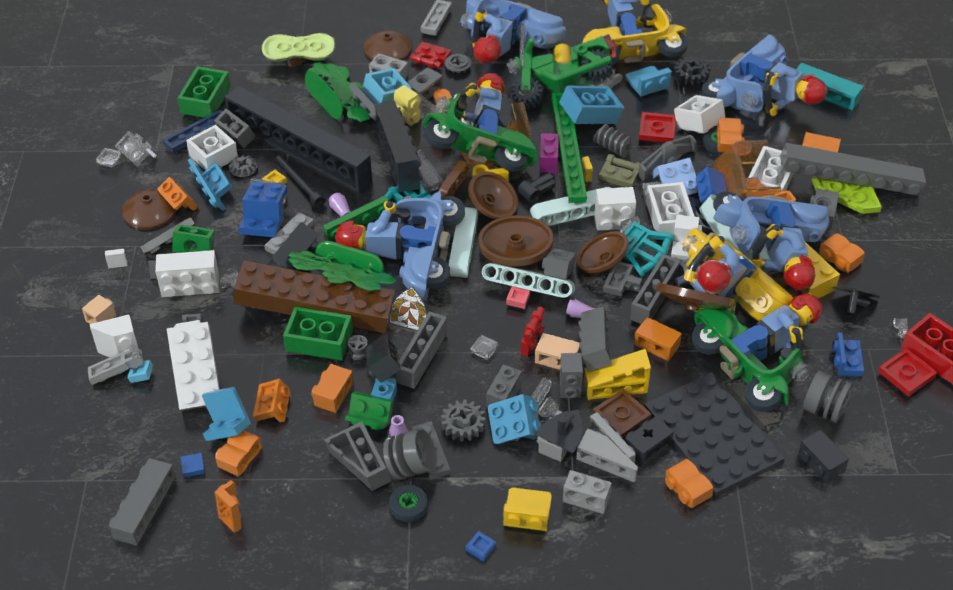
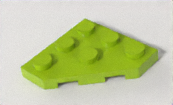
[812,176,881,214]

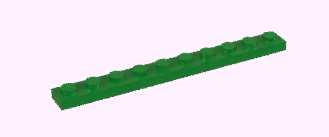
[552,93,587,203]

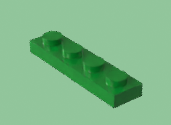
[323,196,389,241]

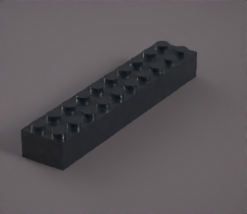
[224,86,373,192]

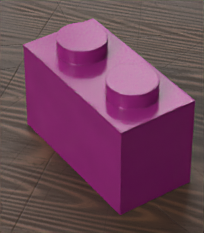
[540,133,558,173]

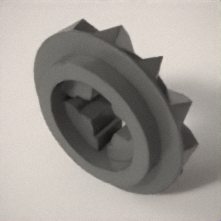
[445,54,471,73]
[229,155,257,177]

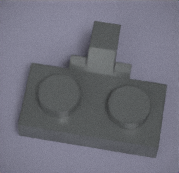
[603,262,642,296]

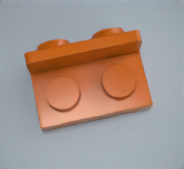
[157,176,198,211]
[253,379,290,423]
[215,480,242,533]

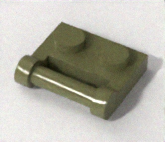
[598,154,640,187]

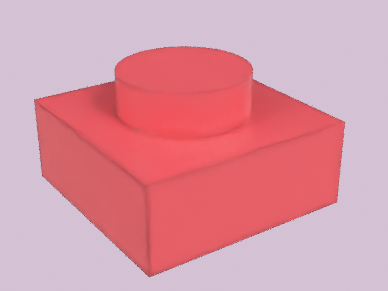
[506,286,530,309]

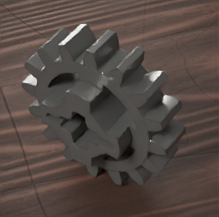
[441,400,486,441]

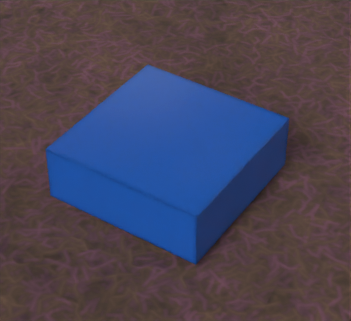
[181,453,205,478]
[466,531,496,561]

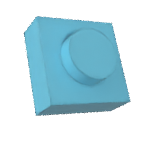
[128,360,153,383]

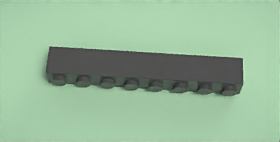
[780,143,926,196]

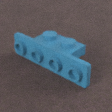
[188,158,233,211]

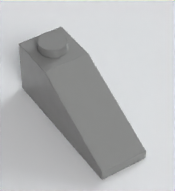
[577,429,638,483]

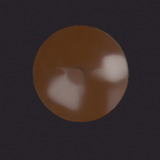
[479,215,553,266]
[656,283,736,311]

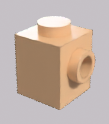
[82,295,116,324]

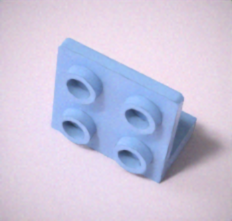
[651,158,698,195]

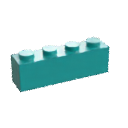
[796,63,863,110]

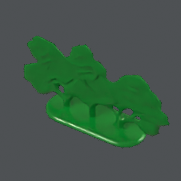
[305,63,370,122]
[288,241,397,291]

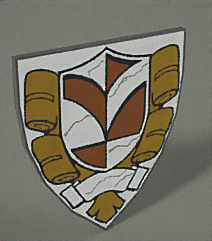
[389,286,427,330]

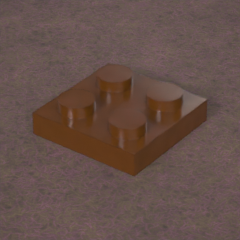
[593,389,651,438]

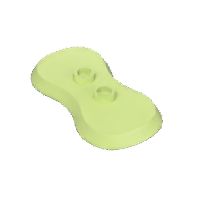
[262,33,335,62]

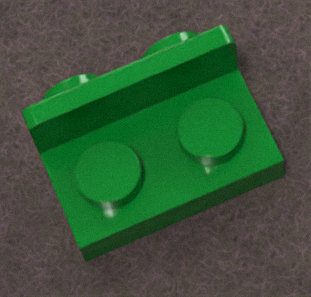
[345,391,393,430]

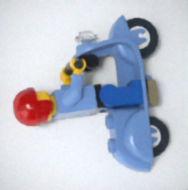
[460,0,566,64]
[702,34,827,116]
[335,191,465,300]
[713,192,829,291]

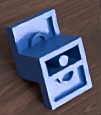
[239,181,287,237]

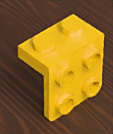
[503,488,551,531]

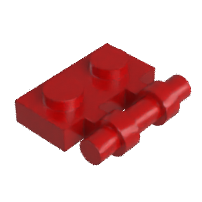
[410,42,451,69]
[521,307,545,357]

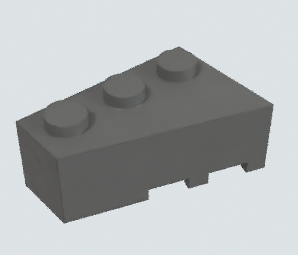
[324,421,391,491]

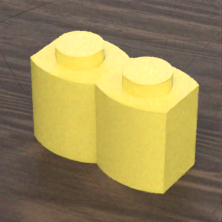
[394,85,421,126]

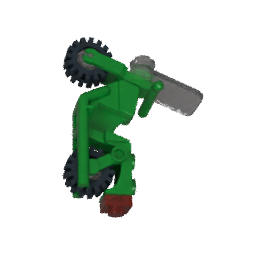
[507,23,618,110]

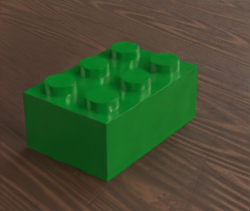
[178,66,231,118]
[283,307,353,360]

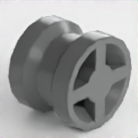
[348,335,368,360]

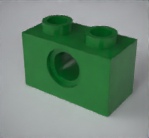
[172,224,215,253]

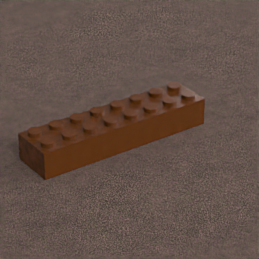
[234,261,395,334]

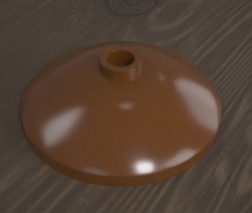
[364,30,412,61]
[468,171,518,219]
[122,189,177,230]
[576,231,629,273]

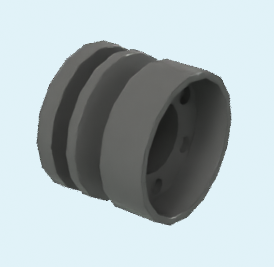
[803,370,853,423]
[383,428,437,480]

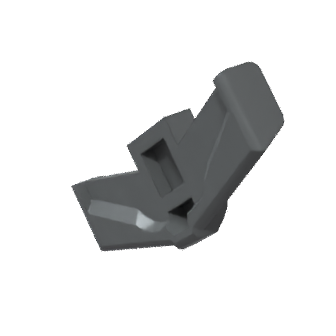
[638,135,697,181]

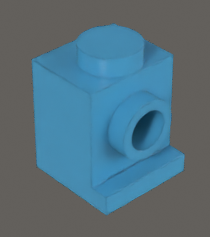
[371,378,397,402]

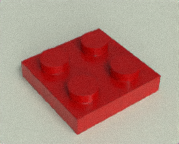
[639,112,676,143]
[878,348,937,397]

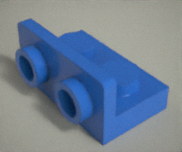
[832,333,864,376]

